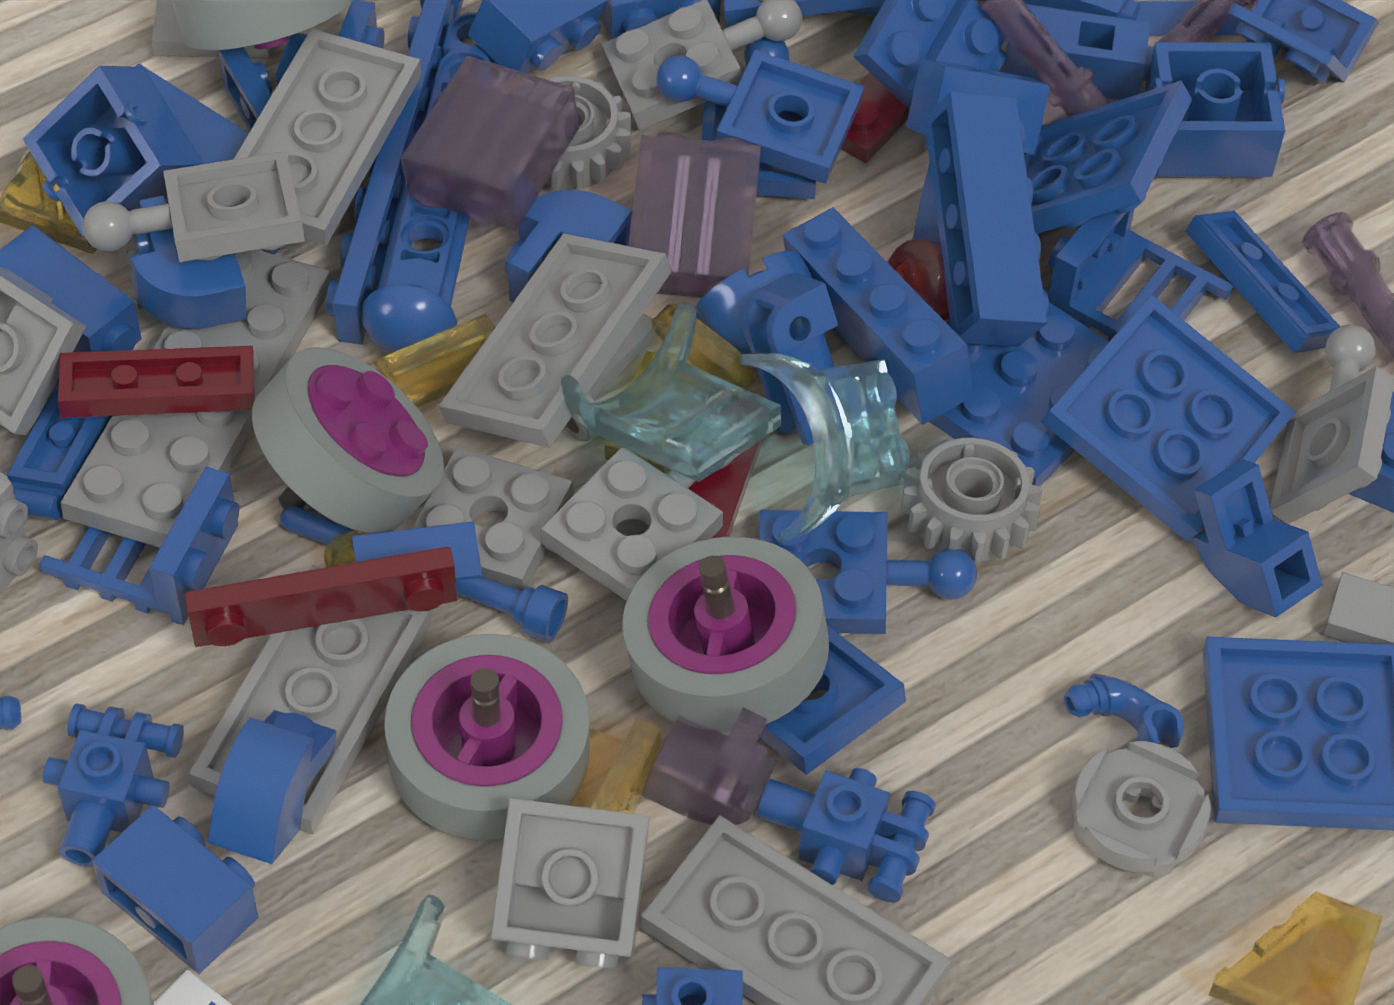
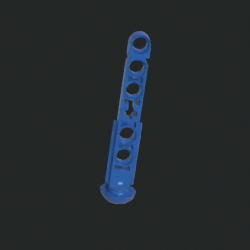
[361,12,498,360]

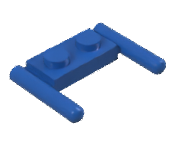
[6,379,112,520]

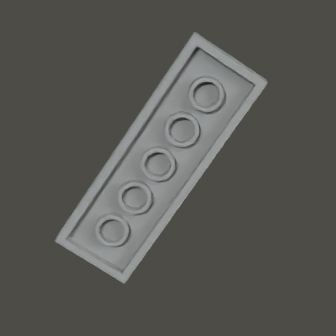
[61,250,331,548]

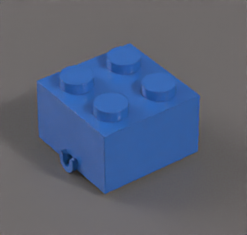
[1145,42,1285,177]
[23,66,204,238]

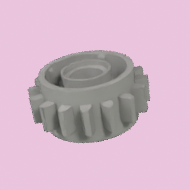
[504,75,631,190]
[901,438,1042,563]

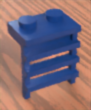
[1048,208,1233,342]
[39,466,240,626]

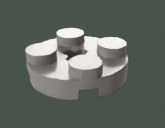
[1072,741,1211,878]

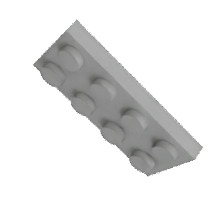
[229,28,422,246]
[439,233,672,448]
[189,565,431,835]
[640,815,952,1005]

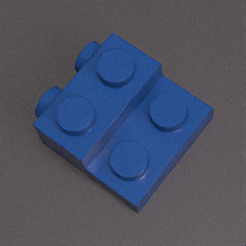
[853,0,1009,110]

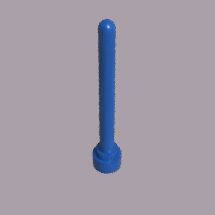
[280,506,568,643]

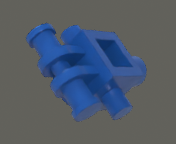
[43,703,184,867]
[757,768,936,903]

